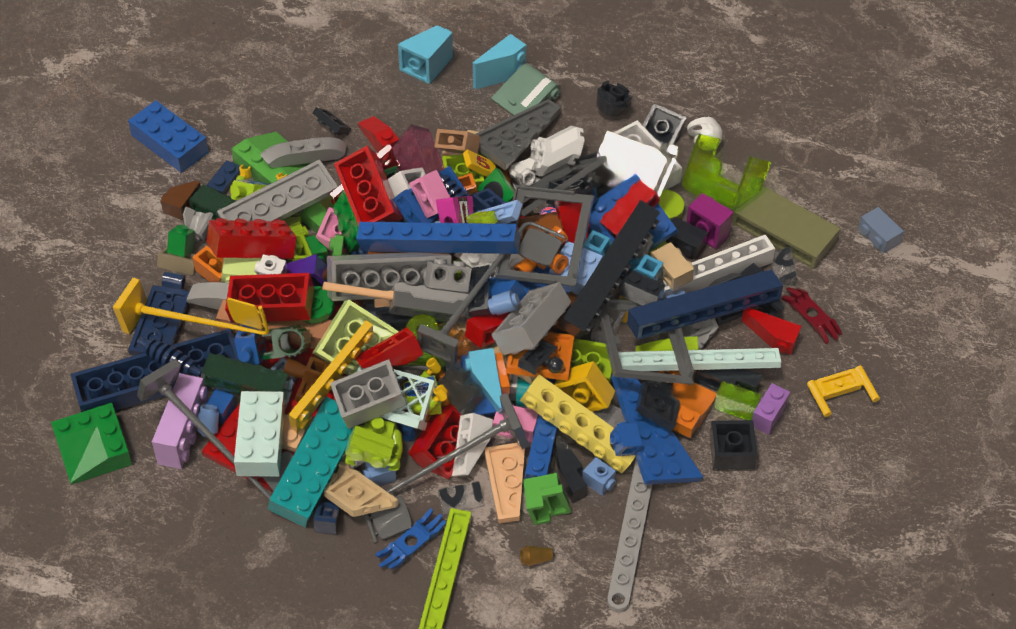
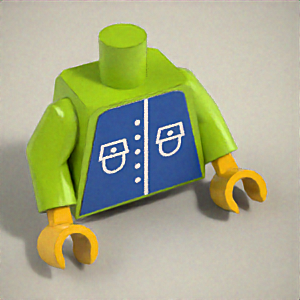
[230,165,287,201]
[403,357,447,415]

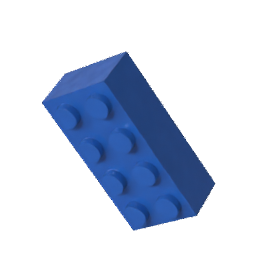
[128,100,209,173]

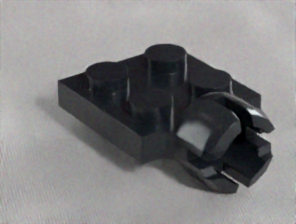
[635,381,680,431]

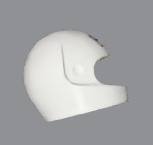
[687,117,723,150]

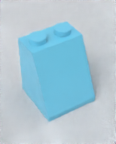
[398,25,453,84]

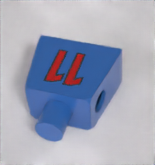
[234,324,267,366]

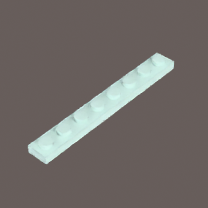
[618,348,781,371]

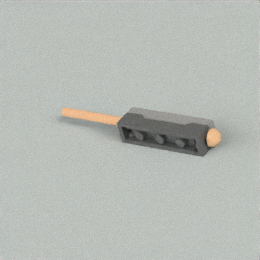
[323,282,472,324]

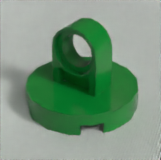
[302,286,335,324]

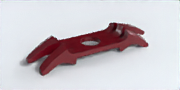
[781,287,842,344]

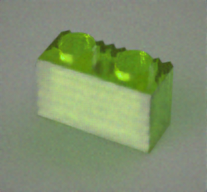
[714,381,761,420]

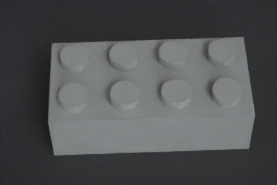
[492,282,571,355]

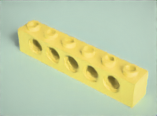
[520,374,635,474]

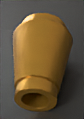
[520,545,553,567]

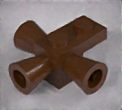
[282,354,346,402]

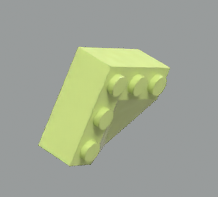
[313,300,399,376]

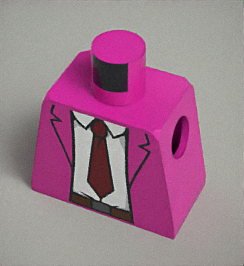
[436,196,473,223]

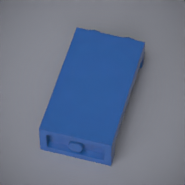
[392,166,469,223]

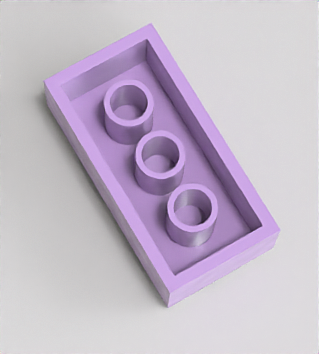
[152,373,209,469]

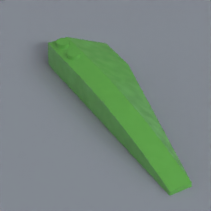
[231,132,347,255]

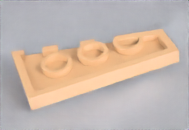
[484,443,525,524]

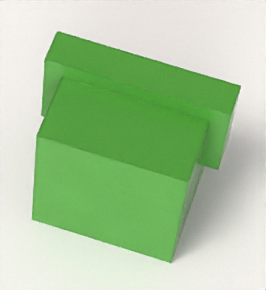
[523,473,572,525]

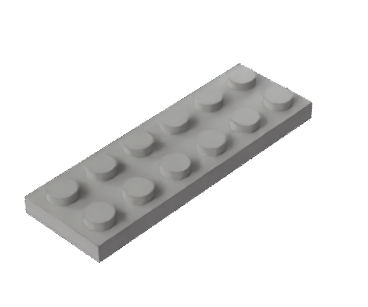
[217,159,338,221]

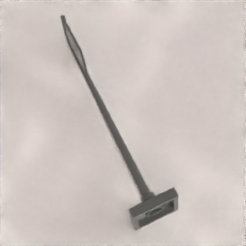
[417,222,565,365]
[137,359,293,499]
[365,393,530,544]

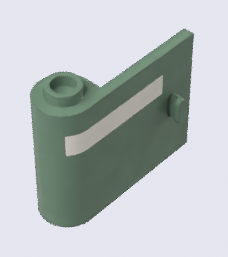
[491,63,561,116]

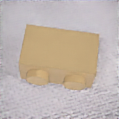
[651,242,694,291]

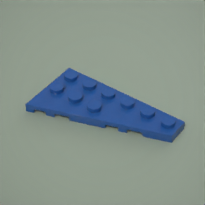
[611,374,703,485]

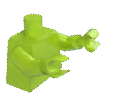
[345,417,403,471]

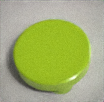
[655,189,684,220]

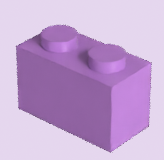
[752,383,790,435]

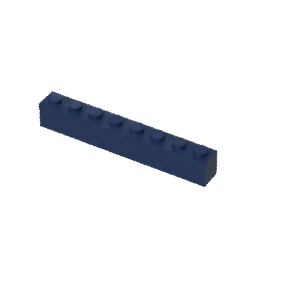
[627,269,783,340]

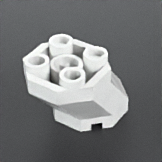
[528,126,584,176]

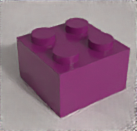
[686,193,734,250]

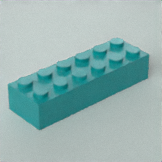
[267,396,360,528]

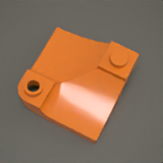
[658,370,718,438]

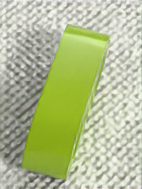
[466,211,498,224]

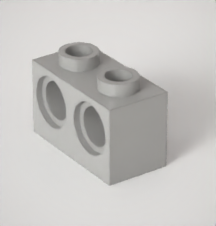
[424,258,472,292]

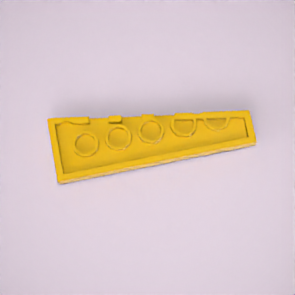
[289,320,374,434]

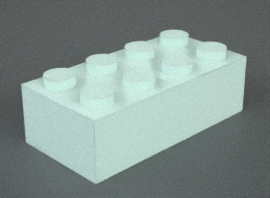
[234,391,285,476]

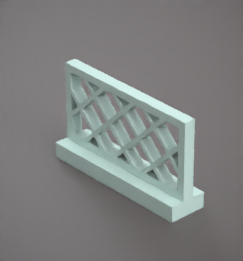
[357,366,437,431]

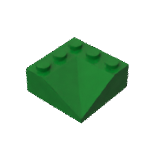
[51,403,132,485]

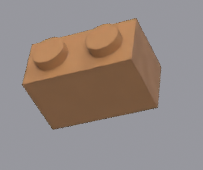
[434,129,481,154]

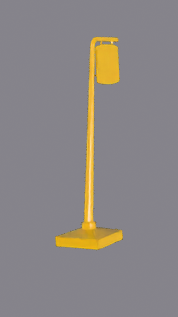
[113,278,269,335]

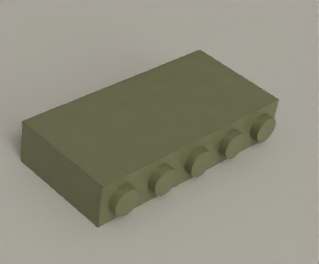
[732,184,840,269]

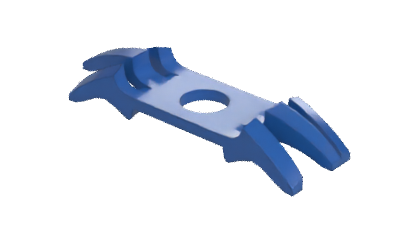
[375,508,446,569]

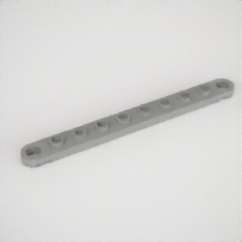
[607,459,652,613]

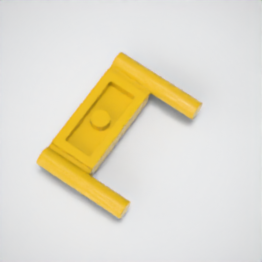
[807,365,880,417]

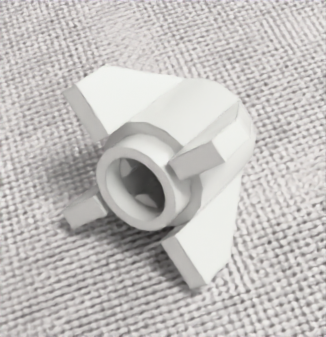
[509,158,540,188]

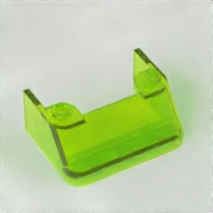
[682,133,771,210]

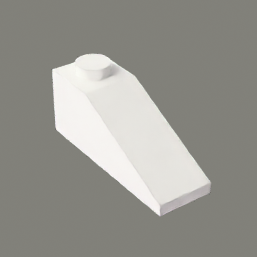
[452,413,493,477]

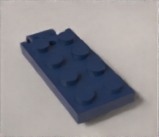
[128,272,190,355]

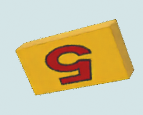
[463,149,496,177]

